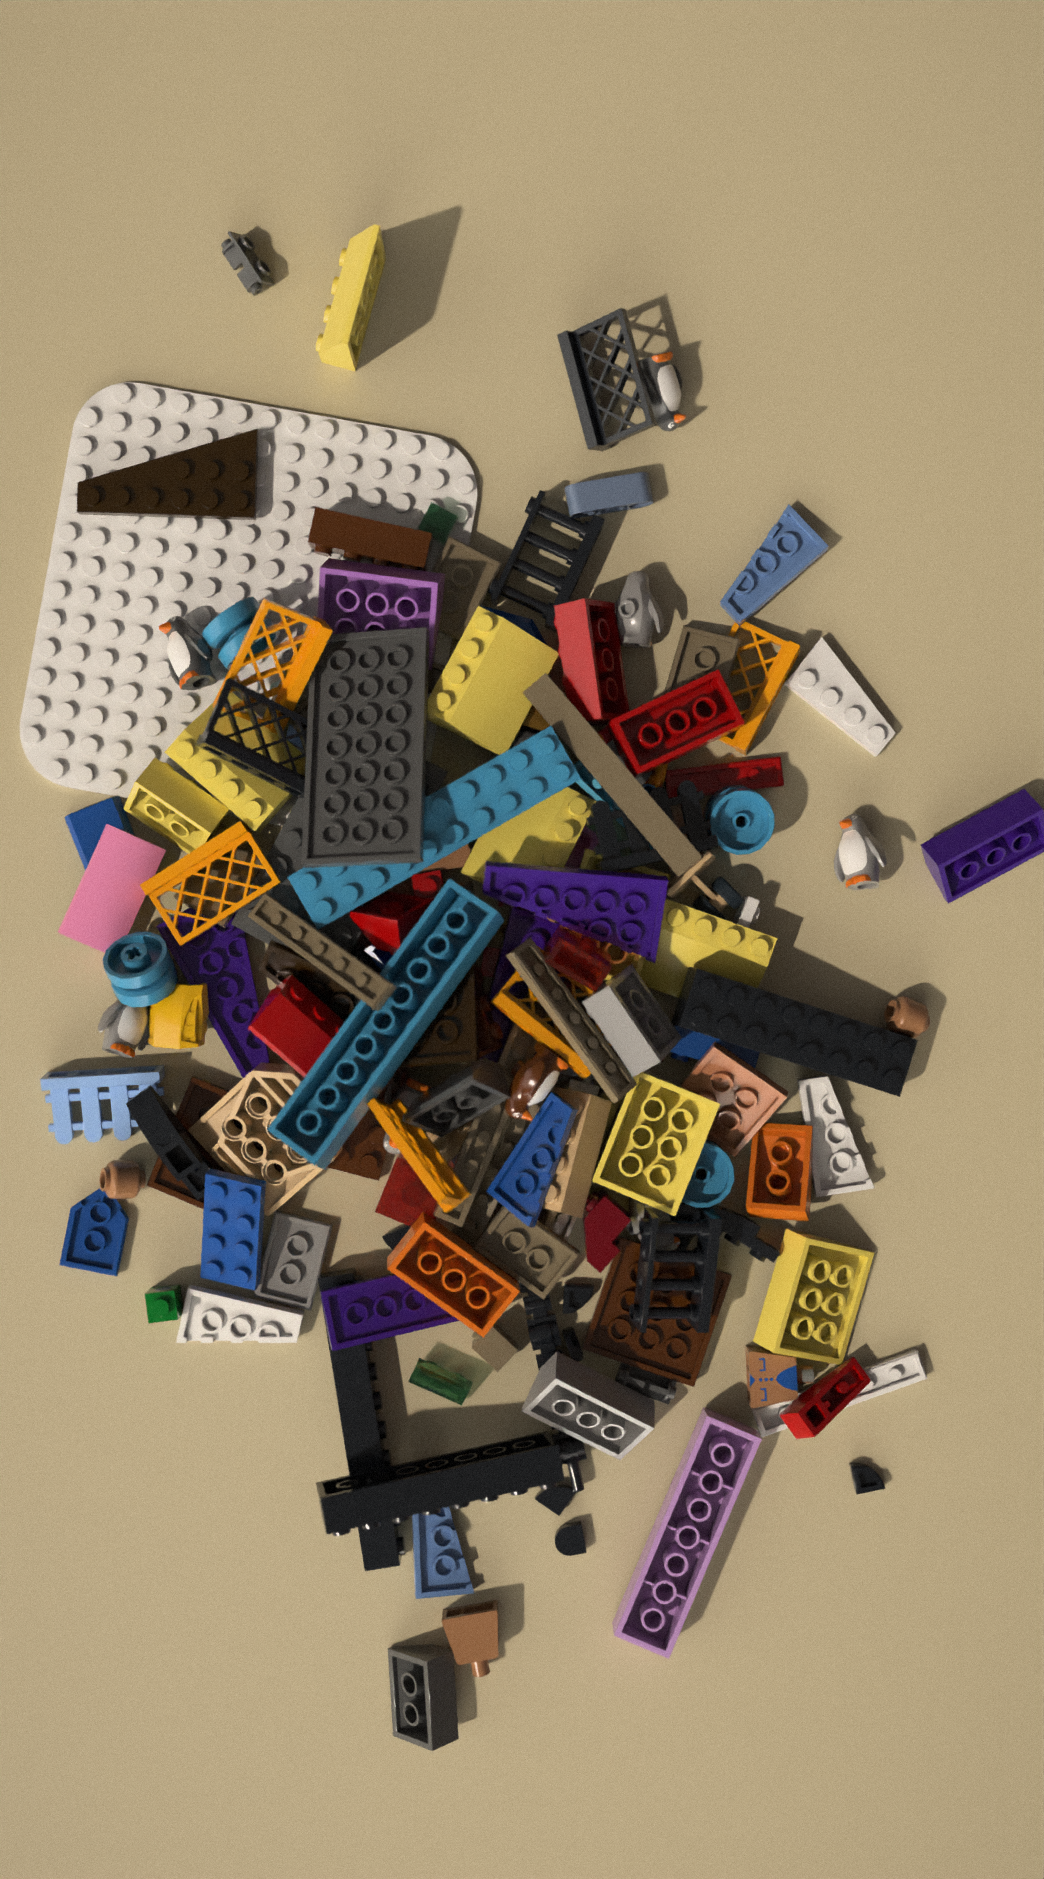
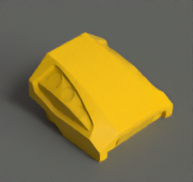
[147,983,209,1049]

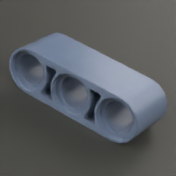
[565,472,654,519]

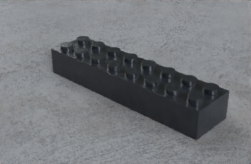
[671,967,918,1097]
[316,1431,564,1536]

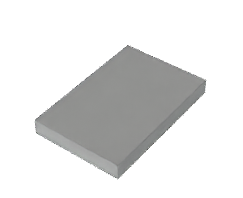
[254,1210,333,1311]

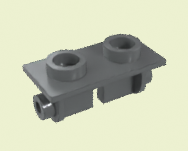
[221,231,275,296]
[615,1362,677,1404]

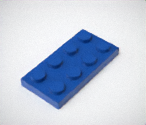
[200,1169,266,1291]

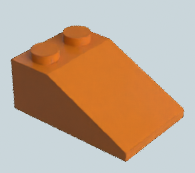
[746,1123,813,1221]

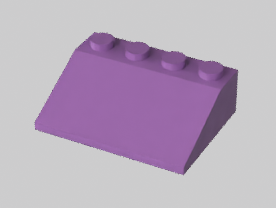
[318,558,445,670]

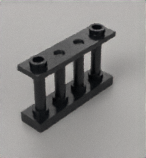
[488,490,605,632]
[629,1208,723,1333]

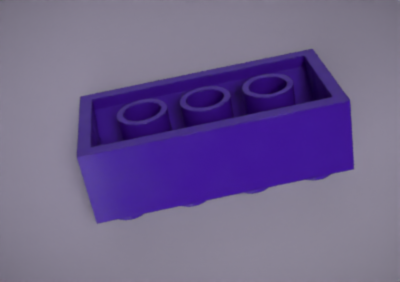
[921,789,1044,904]

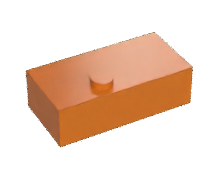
[387,1211,520,1338]

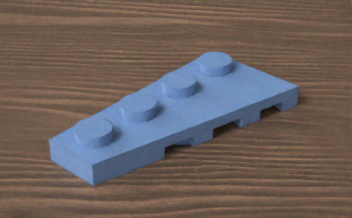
[720,505,828,626]
[412,1507,474,1599]

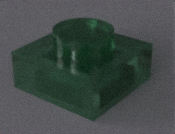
[418,502,458,544]

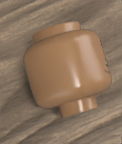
[884,996,930,1038]
[99,1160,146,1199]

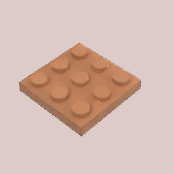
[678,1041,788,1157]

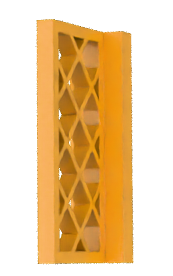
[213,598,333,734]
[718,621,800,755]
[140,821,282,946]
[490,946,611,1078]
[367,1098,472,1213]

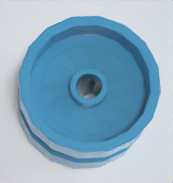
[202,597,280,671]
[703,785,774,855]
[103,932,178,1007]
[682,1140,734,1208]

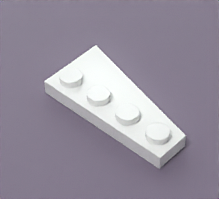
[784,637,895,757]
[797,1076,874,1197]
[176,1284,304,1343]

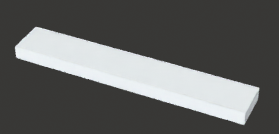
[751,1349,927,1437]

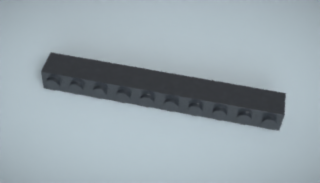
[318,1268,406,1571]

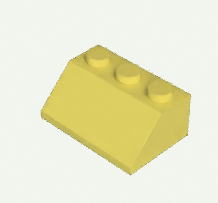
[123,758,229,854]

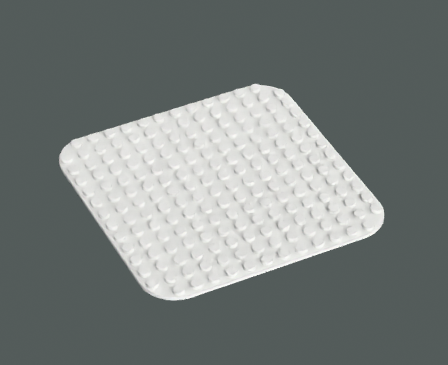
[20,382,478,826]

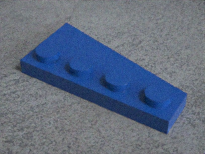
[486,1092,578,1228]

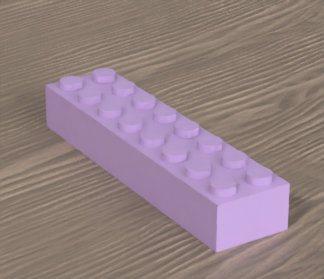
[612,1407,762,1659]

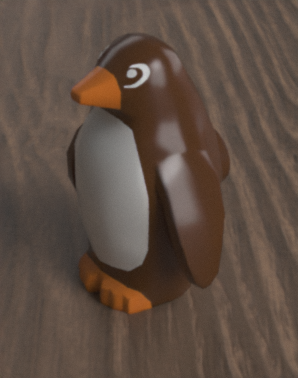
[505,1042,569,1121]

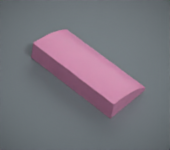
[58,824,166,952]

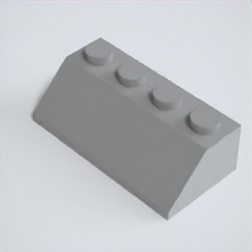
[522,1352,655,1460]

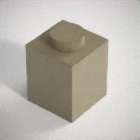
[472,1323,518,1372]

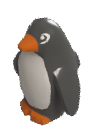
[639,351,686,431]
[159,616,217,690]

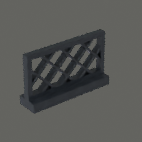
[557,308,657,451]
[195,678,308,798]

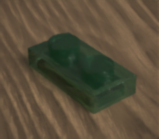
[408,1358,473,1406]

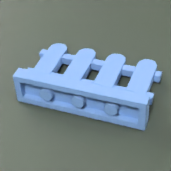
[40,1065,165,1144]

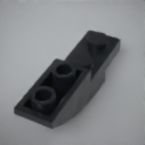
[126,1085,215,1200]
[669,1201,780,1263]

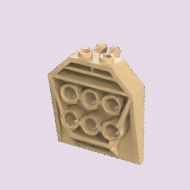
[188,1063,342,1217]

